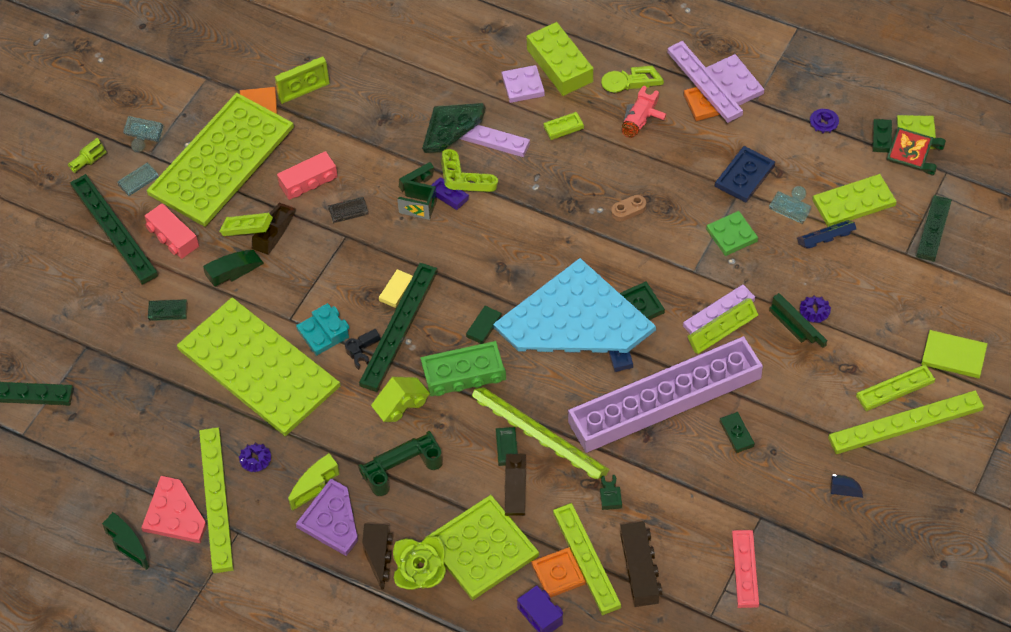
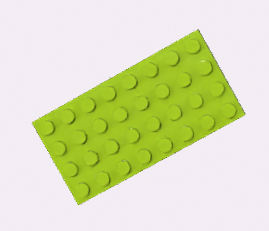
[146,92,294,227]
[177,297,340,436]

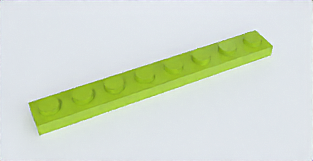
[472,387,610,479]
[828,390,984,454]
[199,427,234,574]

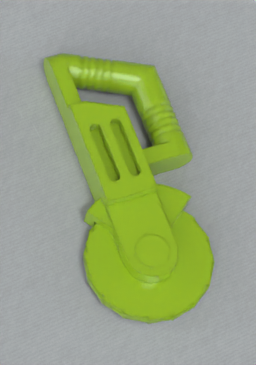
[601,66,664,93]

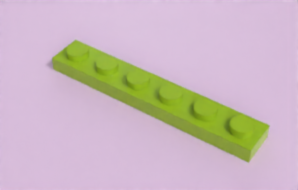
[553,503,621,615]

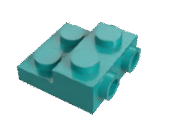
[296,303,350,356]

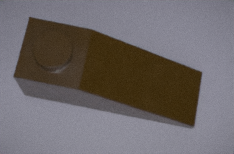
[505,454,526,516]

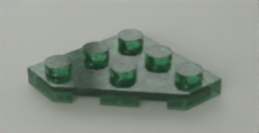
[422,103,486,153]

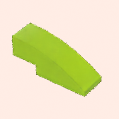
[288,454,339,511]

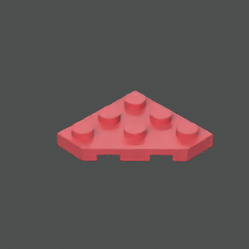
[141,476,206,543]

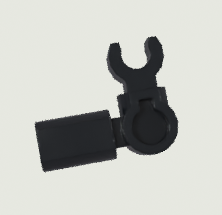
[345,328,381,370]

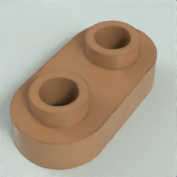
[611,195,646,221]

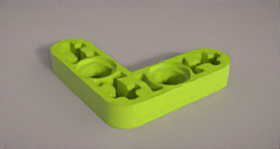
[441,149,498,192]

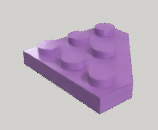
[296,479,358,556]

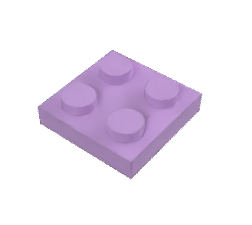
[502,65,545,103]

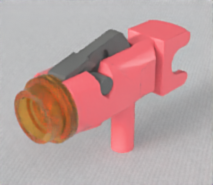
[622,86,667,138]

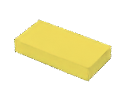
[379,269,413,308]

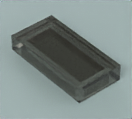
[328,197,369,223]

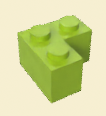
[371,377,430,422]

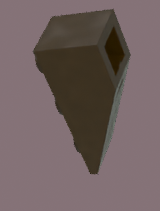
[362,524,393,589]

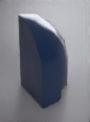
[831,474,863,498]

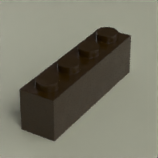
[620,521,662,607]

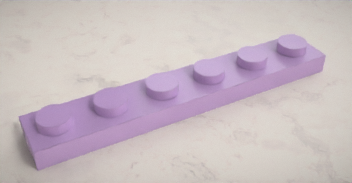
[667,41,743,123]

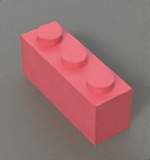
[277,151,338,200]
[144,204,199,259]

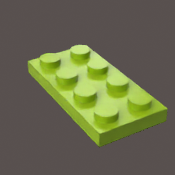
[812,174,897,227]

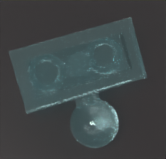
[123,116,164,152]
[769,186,811,224]

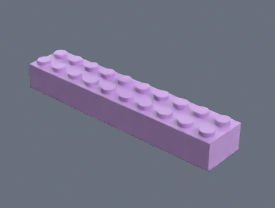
[568,336,763,453]

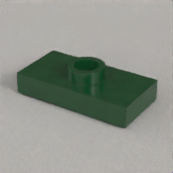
[719,412,755,453]

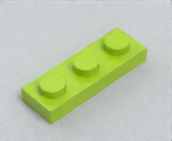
[219,213,273,236]

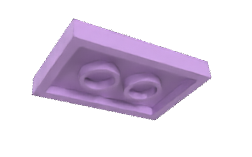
[706,54,764,105]

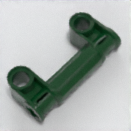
[358,431,443,496]

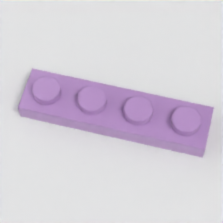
[456,120,530,157]
[683,285,755,334]

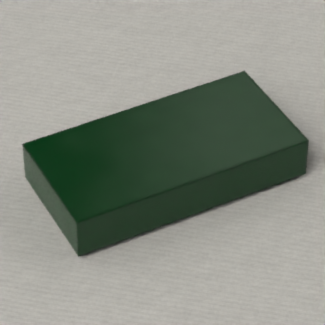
[466,306,502,344]
[496,427,518,466]

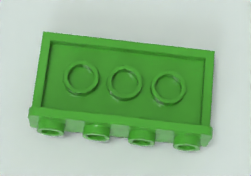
[421,341,506,397]

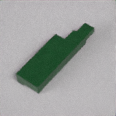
[769,293,828,348]

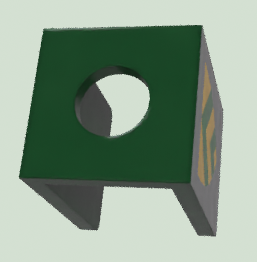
[398,180,437,220]

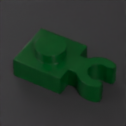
[600,475,622,510]

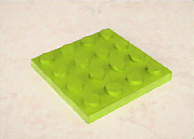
[425,495,539,601]

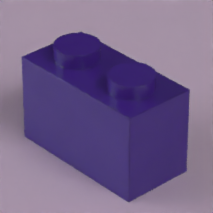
[517,586,563,632]

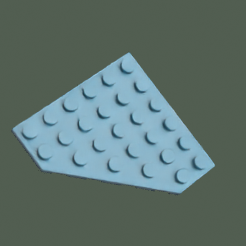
[494,258,656,353]

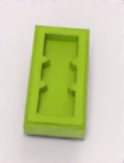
[544,112,584,140]

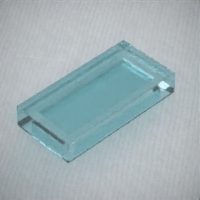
[118,163,159,196]

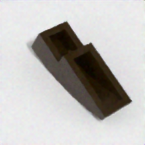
[251,202,296,255]

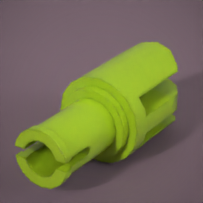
[68,138,107,173]

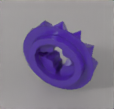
[810,109,839,133]
[800,295,831,323]
[239,442,271,472]

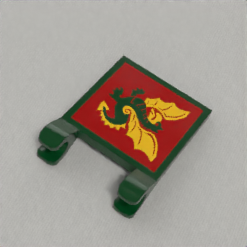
[887,127,946,175]

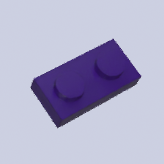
[432,177,469,210]

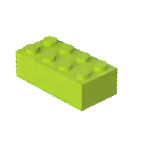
[526,22,593,96]

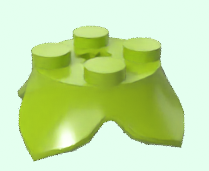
[393,536,446,590]

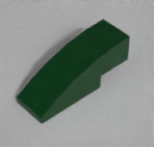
[203,250,264,287]
[102,512,149,570]

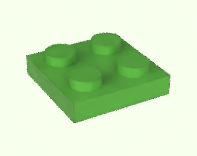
[706,211,758,256]

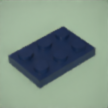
[715,146,775,203]

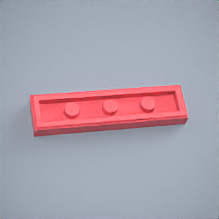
[732,530,759,608]

